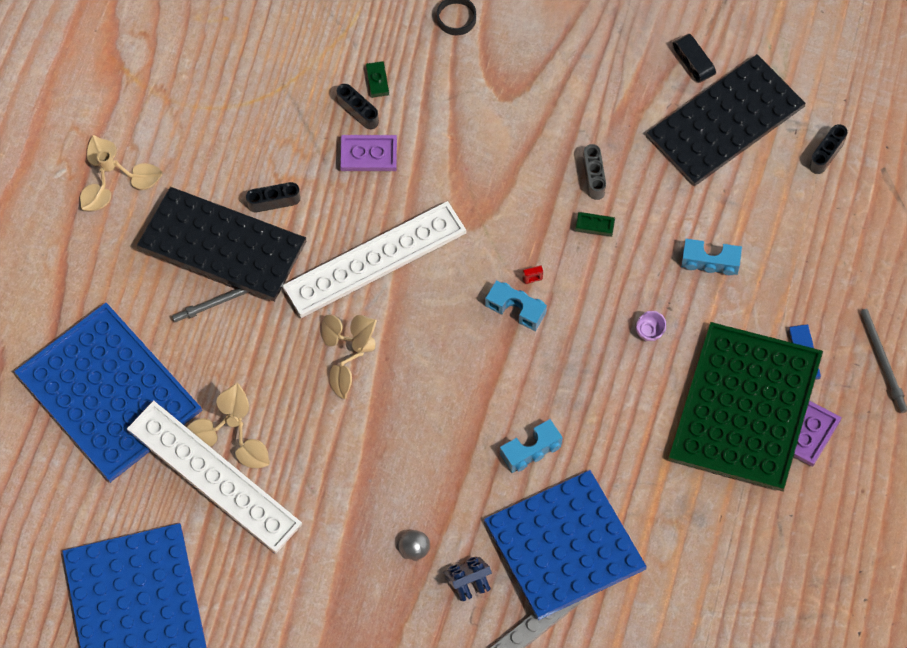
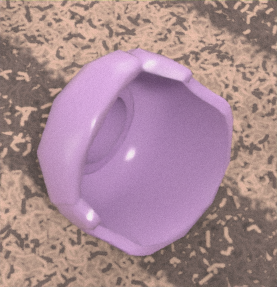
[635,311,666,341]

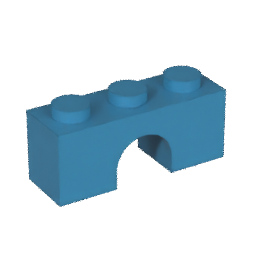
[681,239,742,275]
[485,280,547,332]
[500,419,563,473]

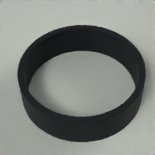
[437,0,476,36]

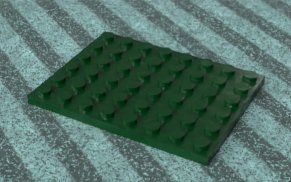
[669,322,823,492]

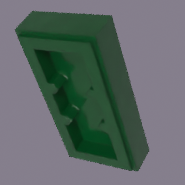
[366,61,389,98]
[575,212,615,237]

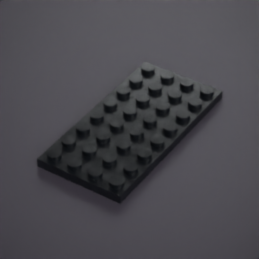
[646,54,806,187]
[137,186,307,302]

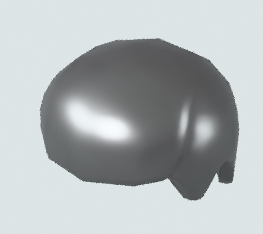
[398,530,430,561]

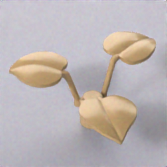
[80,135,163,211]
[322,315,377,399]
[187,383,270,468]

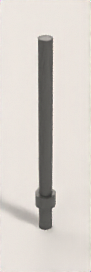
[172,288,248,322]
[861,309,907,413]

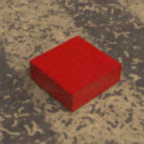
[523,265,543,284]

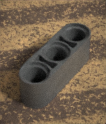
[583,144,606,200]

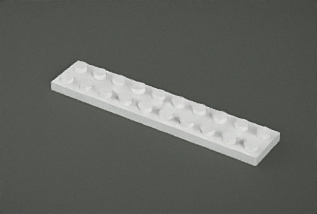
[283,201,466,318]
[127,401,302,554]

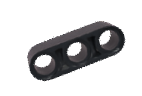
[672,33,716,83]
[336,83,379,130]
[809,124,848,174]
[246,182,301,213]

